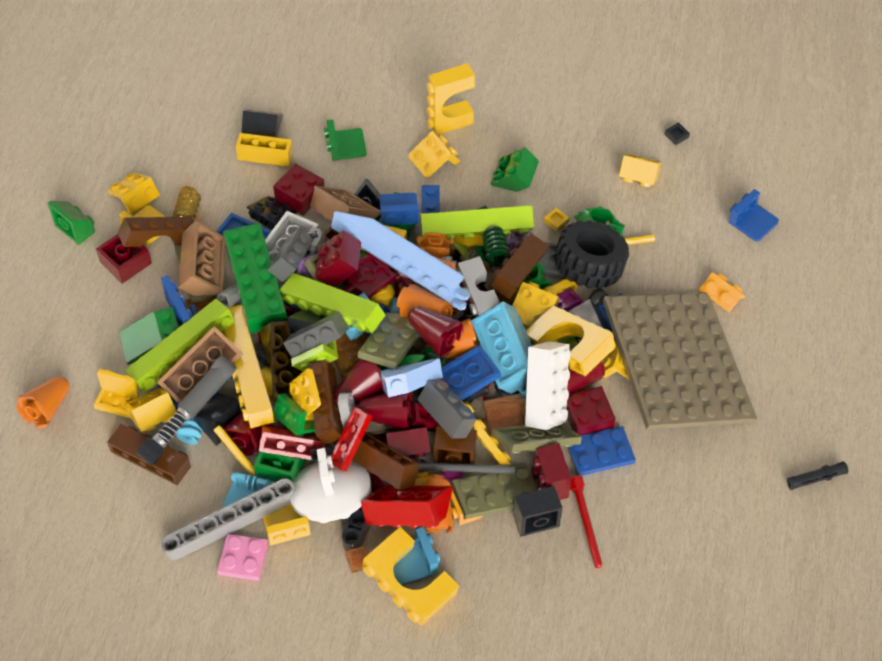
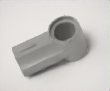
[217,283,241,308]

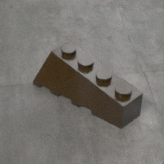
[449,243,517,306]
[259,321,302,402]

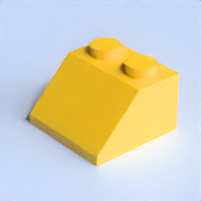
[619,154,662,187]
[124,387,177,432]

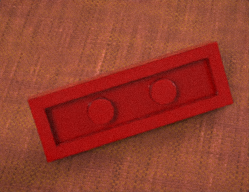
[331,407,373,472]

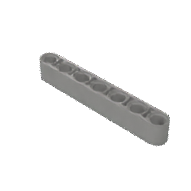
[161,479,295,561]

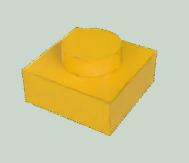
[544,208,570,232]

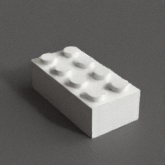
[265,211,319,289]
[525,341,571,430]

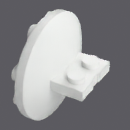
[289,448,371,523]

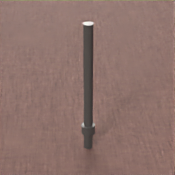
[414,460,515,474]

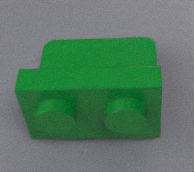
[324,120,367,161]
[274,394,315,436]

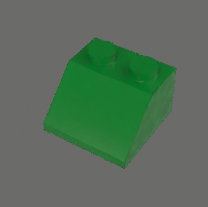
[48,201,95,245]

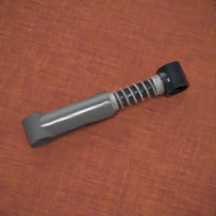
[136,355,237,466]

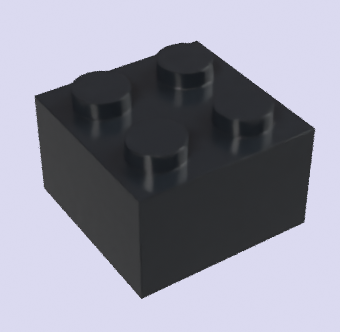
[513,486,562,537]

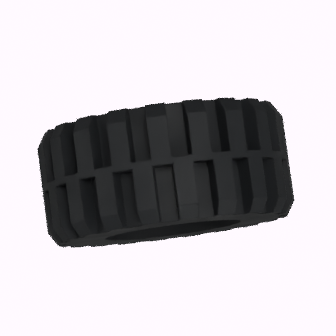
[554,220,629,289]

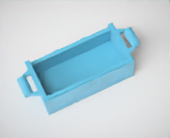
[471,302,532,399]

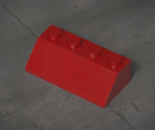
[361,485,453,528]

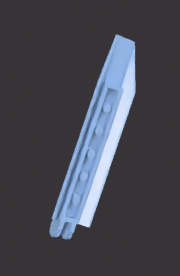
[331,211,470,310]

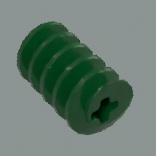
[482,226,510,267]

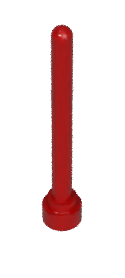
[570,475,602,568]

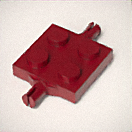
[342,253,396,299]

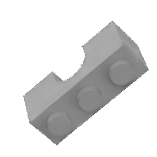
[457,256,500,317]

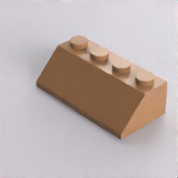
[310,186,381,221]
[178,221,225,296]
[157,326,243,404]

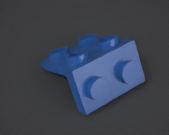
[728,189,779,242]
[380,193,419,226]

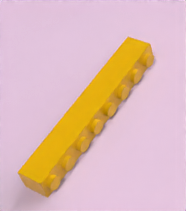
[222,304,274,428]

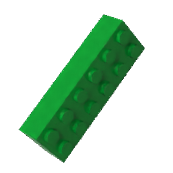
[223,223,287,334]

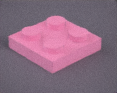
[218,534,269,581]

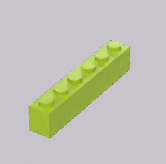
[420,205,534,240]
[280,273,386,333]
[124,299,235,394]

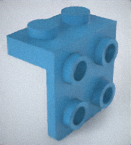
[393,527,441,586]

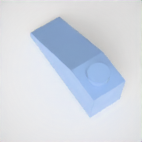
[380,358,443,397]

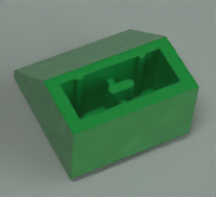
[490,147,539,192]
[254,451,306,482]

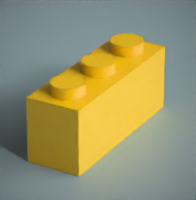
[236,133,294,167]

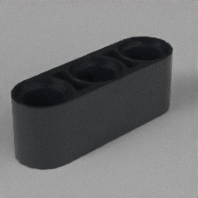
[342,494,371,554]

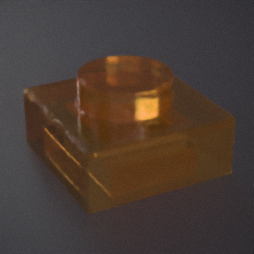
[345,546,368,573]

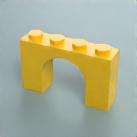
[426,63,475,135]
[526,306,616,376]
[362,527,459,626]

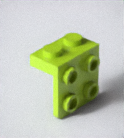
[291,340,338,371]

